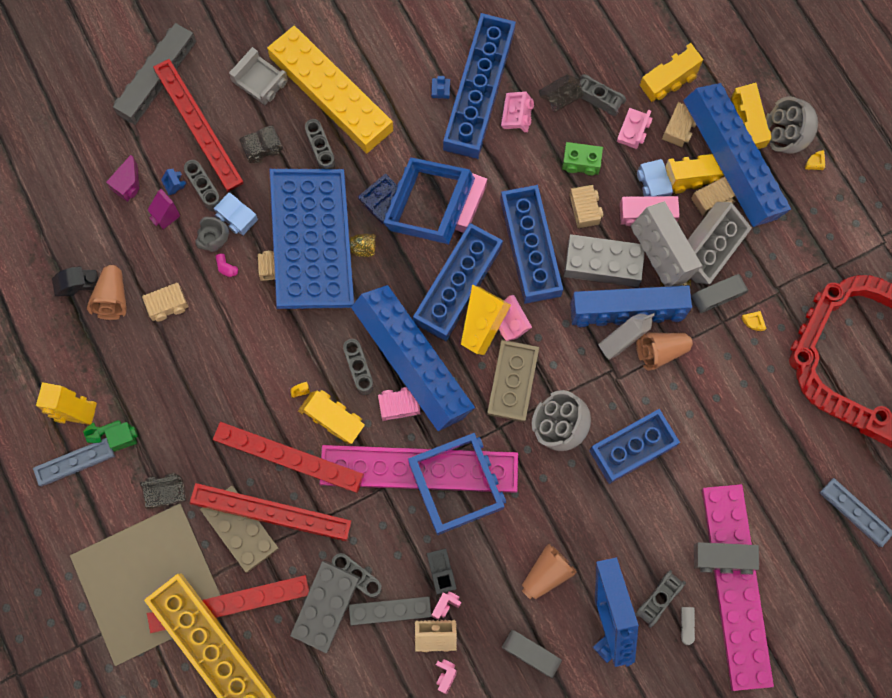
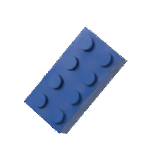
[589,409,680,484]

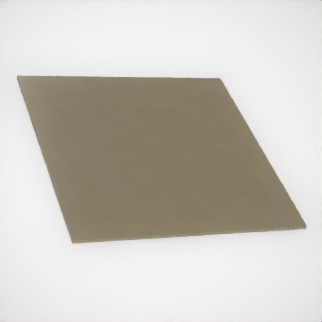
[70,503,221,666]

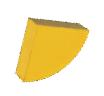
[805,151,825,170]
[741,311,766,331]
[290,382,310,398]

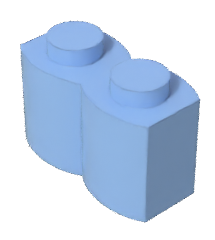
[637,159,673,197]
[214,193,258,235]

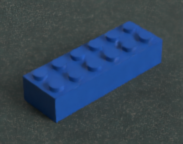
[500,185,563,304]
[413,223,503,341]
[570,286,692,327]

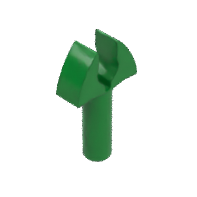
[83,420,121,443]

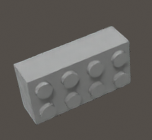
[631,201,702,287]
[688,202,752,284]
[564,234,645,287]

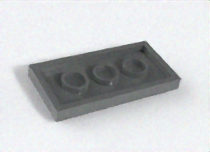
[290,561,360,653]

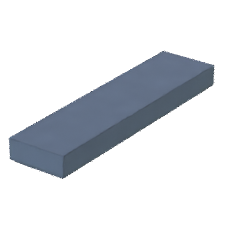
[33,438,115,487]
[819,478,892,548]

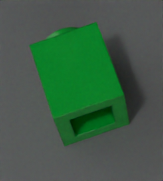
[104,422,138,452]

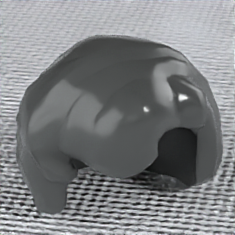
[195,216,229,252]

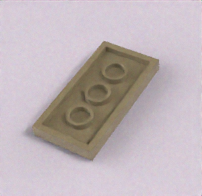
[487,340,539,422]
[200,486,279,573]

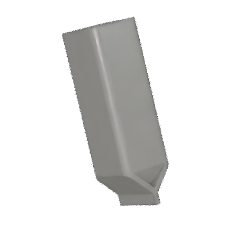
[598,314,654,359]

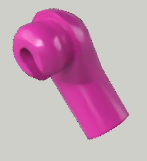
[216,254,238,277]

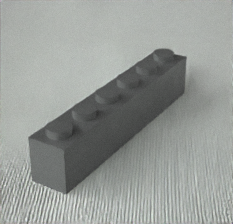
[113,23,196,125]

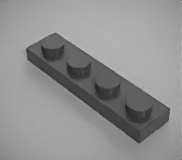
[349,597,431,626]

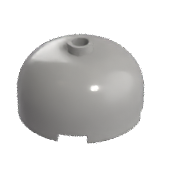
[766,96,818,154]
[532,390,591,451]

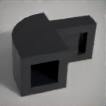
[52,267,98,296]
[427,548,456,594]

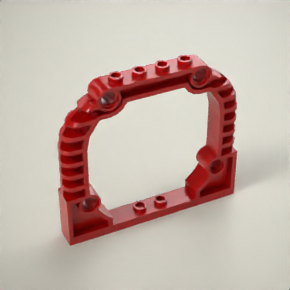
[789,275,892,448]

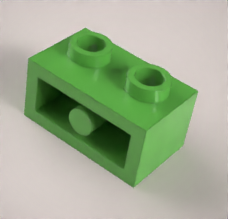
[562,142,603,175]

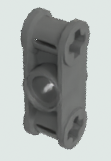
[572,74,626,116]
[635,570,686,628]

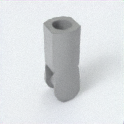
[681,607,695,645]

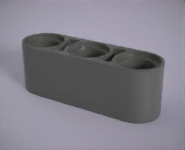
[305,119,335,169]
[184,160,221,212]
[691,274,749,313]
[343,339,374,395]
[332,553,382,598]
[501,629,562,679]

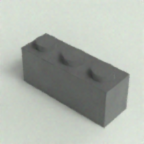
[694,542,759,575]

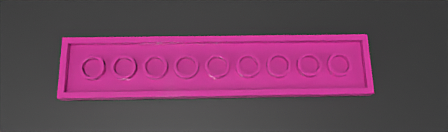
[320,445,518,493]
[702,484,774,691]

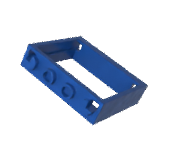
[383,157,475,244]
[408,433,506,535]
[595,557,639,667]

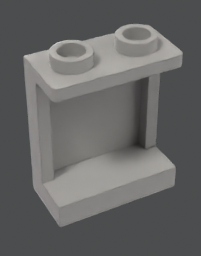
[229,47,288,105]

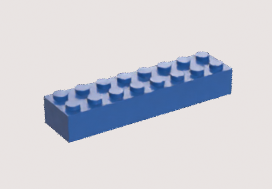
[443,13,516,159]
[683,83,791,227]
[351,285,475,431]

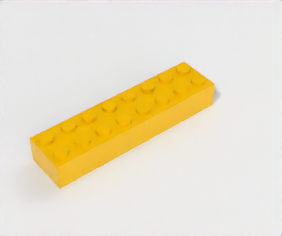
[267,26,393,154]
[144,573,276,698]

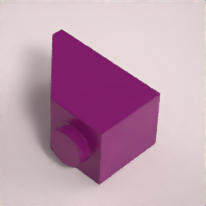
[106,155,139,202]
[148,189,180,230]

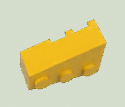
[640,43,703,102]
[730,83,771,149]
[461,285,511,355]
[36,382,97,425]

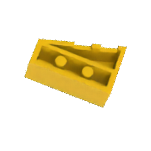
[665,154,724,194]
[298,390,365,444]

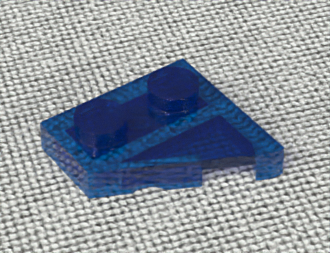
[358,173,398,224]

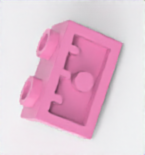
[501,92,534,132]
[617,108,653,149]
[499,295,532,341]
[431,592,462,620]
[436,659,457,694]

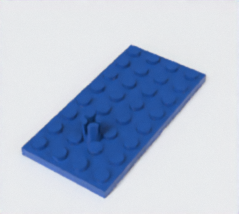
[269,169,354,309]

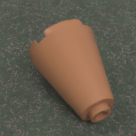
[87,265,127,320]
[636,332,693,371]
[522,543,577,599]

